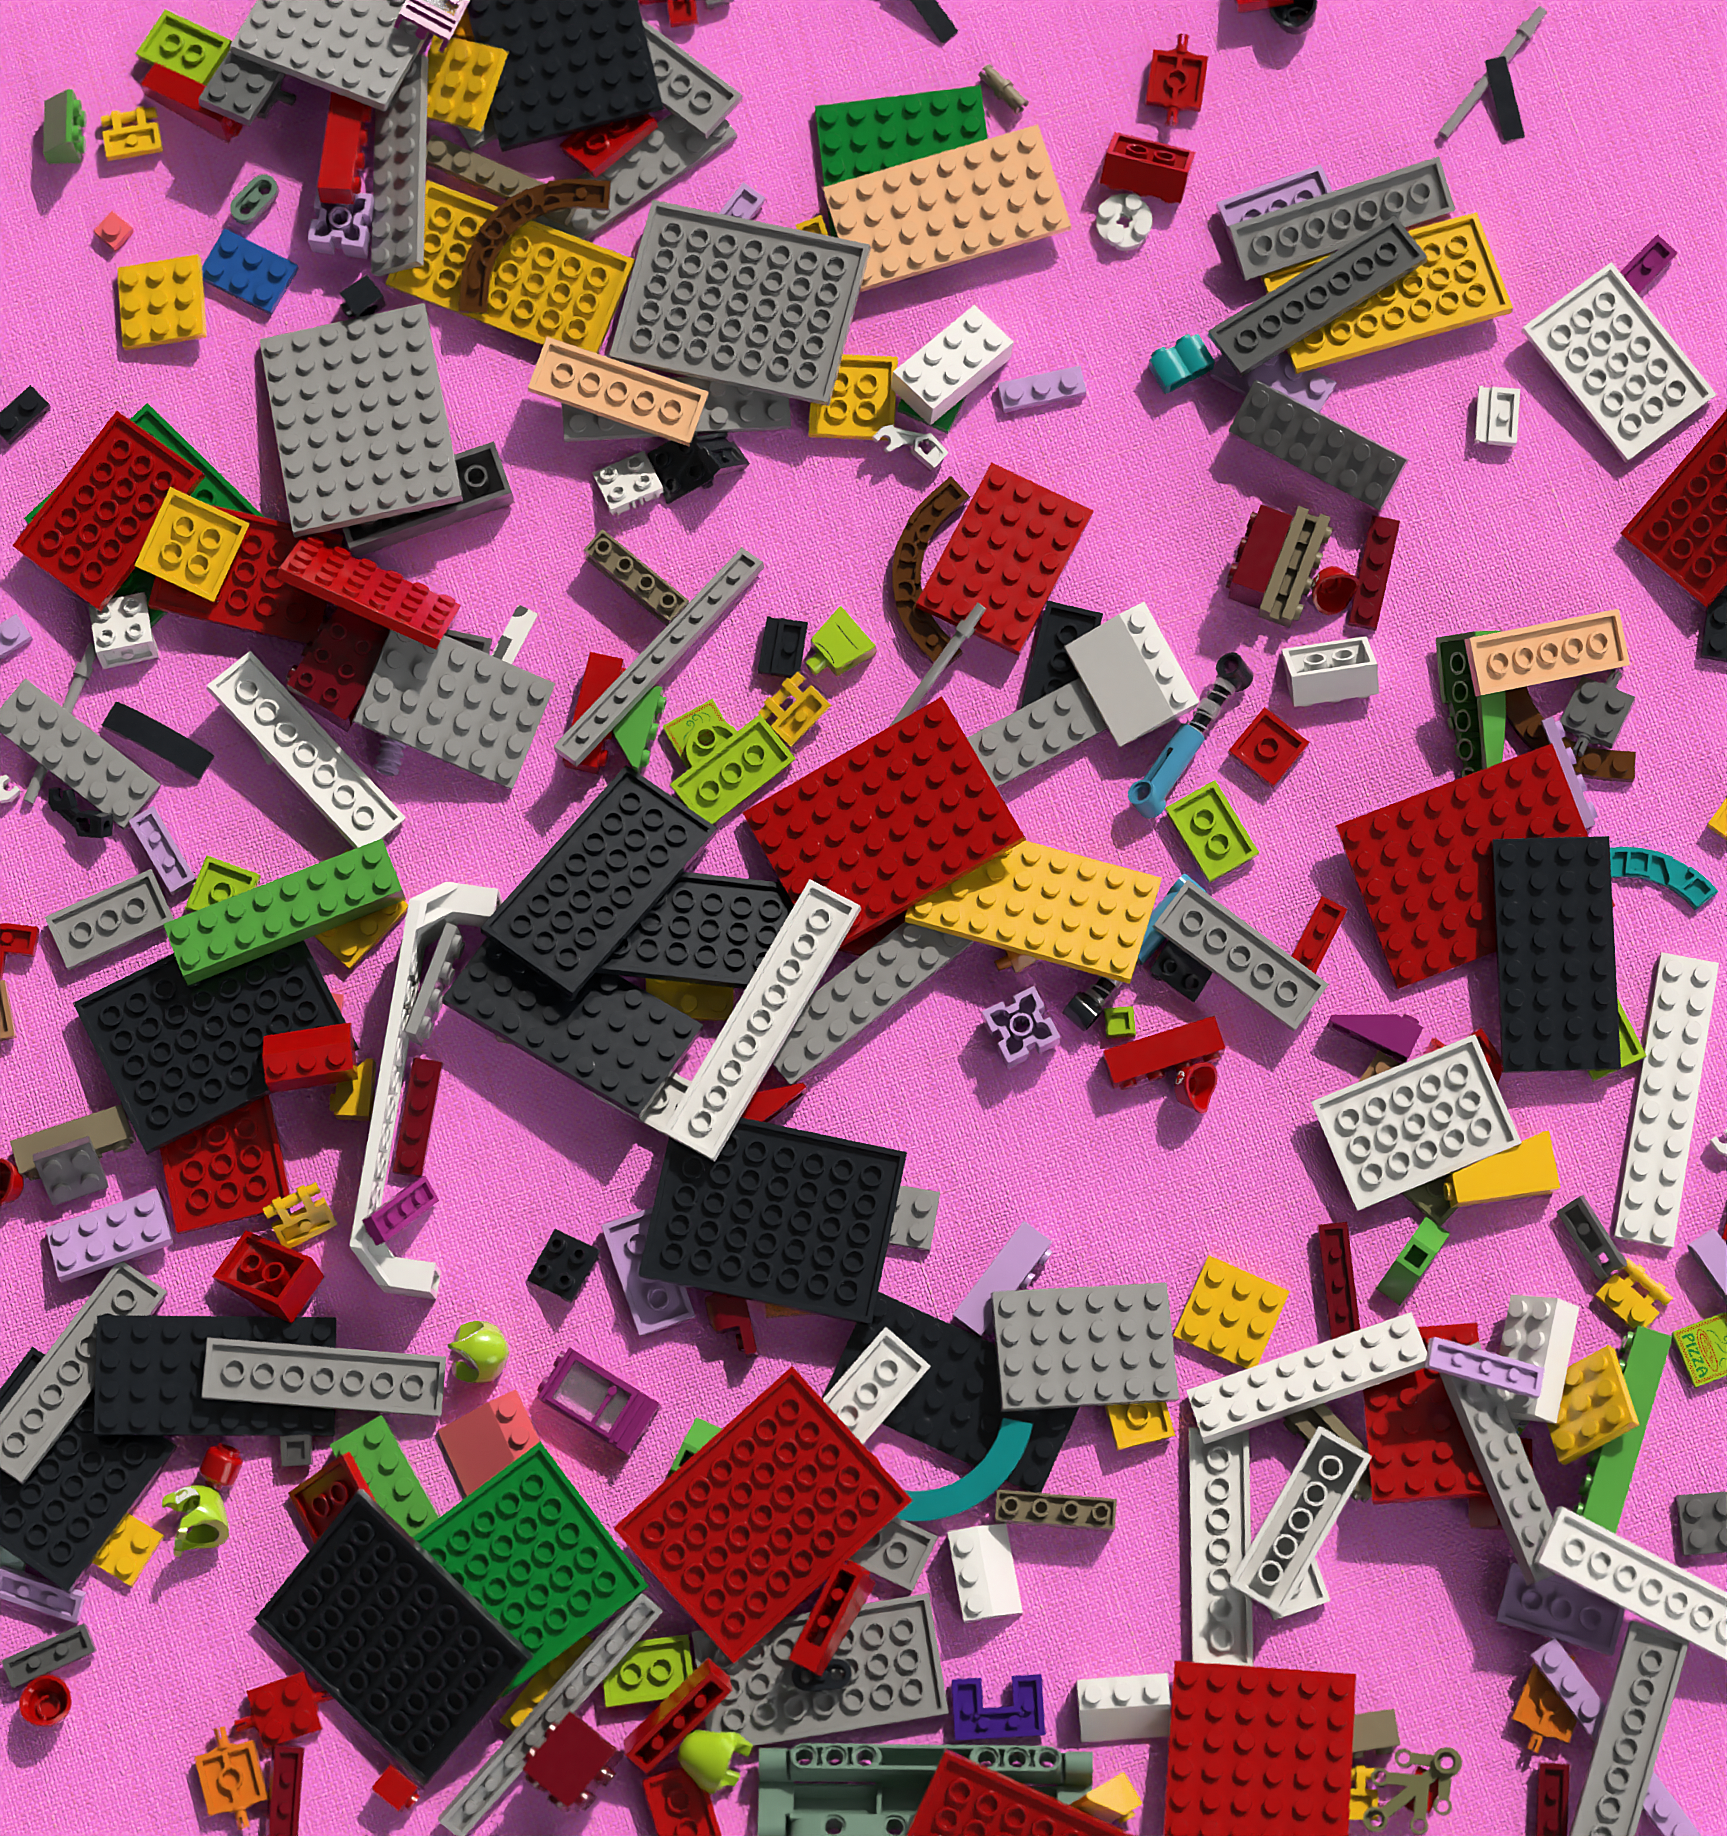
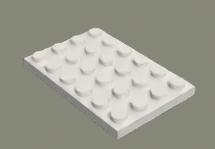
[1521,262,1717,463]
[1311,1034,1522,1211]

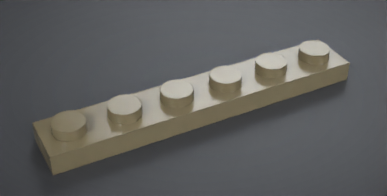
[426,135,577,227]

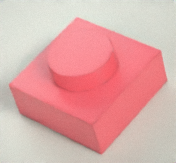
[93,211,134,252]

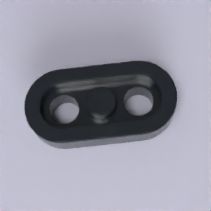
[791,1658,852,1692]

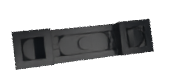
[101,701,215,780]

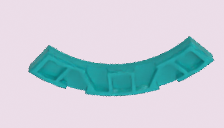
[1610,847,1719,910]
[896,1418,1033,1521]

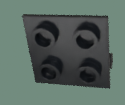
[647,431,715,504]
[1150,940,1213,1003]
[526,1229,600,1303]

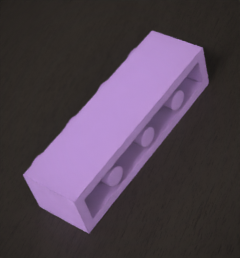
[952,1221,1053,1338]

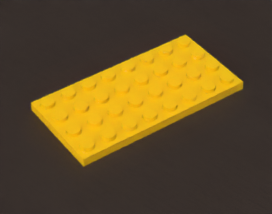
[385,180,635,354]
[1261,212,1513,374]
[905,841,1162,984]

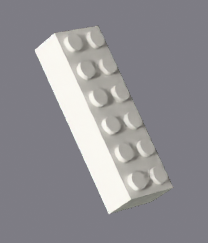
[1229,1426,1372,1615]

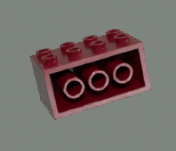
[285,604,390,732]
[522,1711,624,1812]

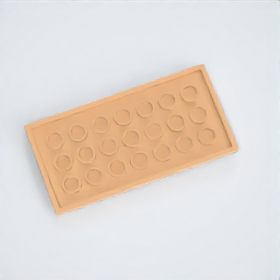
[823,124,1071,292]

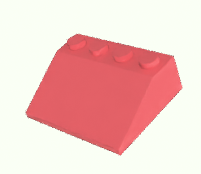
[437,1389,540,1496]

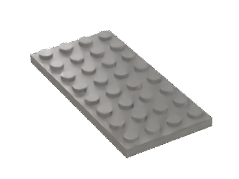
[692,1593,949,1746]

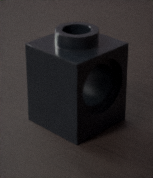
[339,275,386,319]

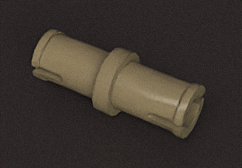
[978,64,1029,114]

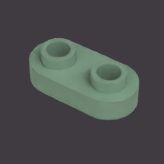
[230,174,279,224]

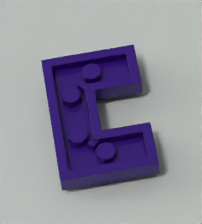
[951,1674,1046,1741]

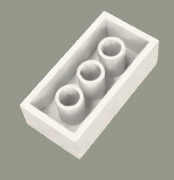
[891,305,1014,425]
[1499,1294,1579,1423]

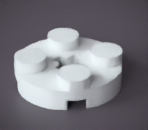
[1096,194,1152,251]

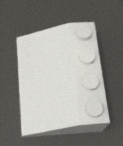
[1064,602,1199,748]

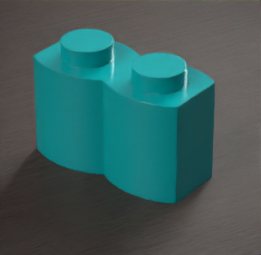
[1148,334,1215,394]

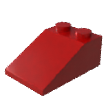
[212,1230,325,1323]

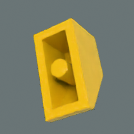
[330,1058,377,1121]
[1069,1772,1143,1824]

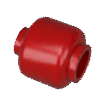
[199,1443,243,1490]

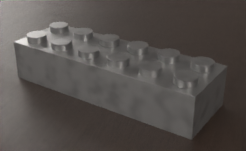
[1228,380,1409,510]
[342,441,515,558]

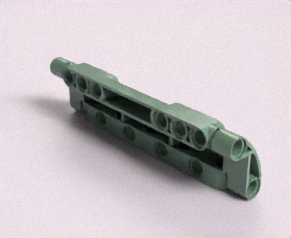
[758,1743,1093,1836]

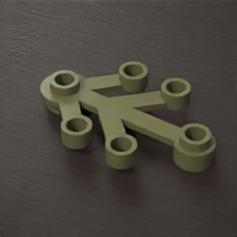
[1363,1747,1462,1836]

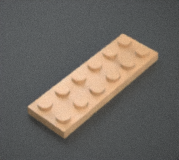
[528,337,709,446]
[1464,609,1630,696]

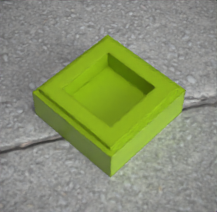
[1104,1006,1136,1039]

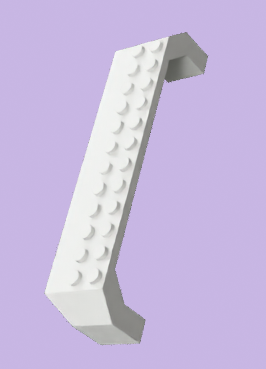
[349,882,503,1300]

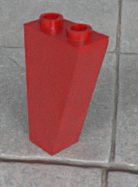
[140,62,243,144]
[788,1560,876,1676]

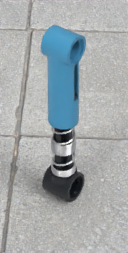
[1127,652,1254,819]
[1062,873,1207,1032]

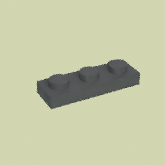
[1,1623,97,1689]

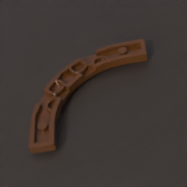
[459,179,611,315]
[892,476,970,672]
[1505,686,1636,782]

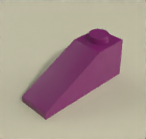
[1326,1014,1423,1063]

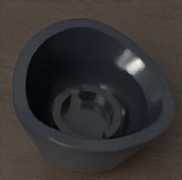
[1269,0,1318,35]

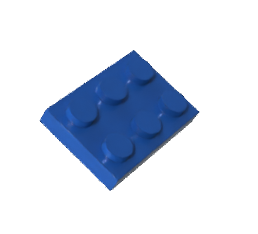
[202,228,299,316]

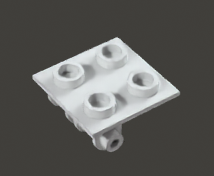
[592,451,664,515]

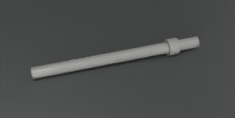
[1438,6,1547,139]
[889,602,986,727]
[23,643,96,804]

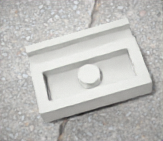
[1474,386,1520,447]

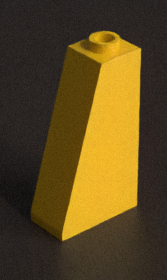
[1443,1131,1560,1208]

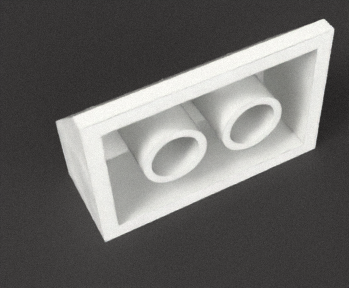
[1282,636,1379,707]
[947,1523,1023,1623]
[1076,1673,1171,1743]

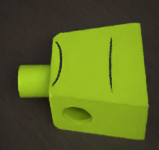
[805,606,876,676]

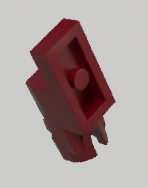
[704,1291,758,1358]

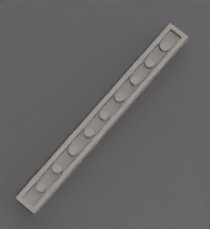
[554,547,764,767]
[437,1592,663,1836]

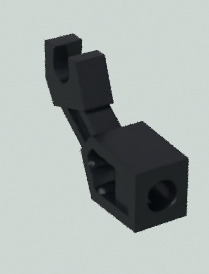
[48,787,113,838]

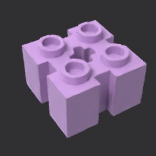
[308,188,374,259]
[981,986,1061,1070]

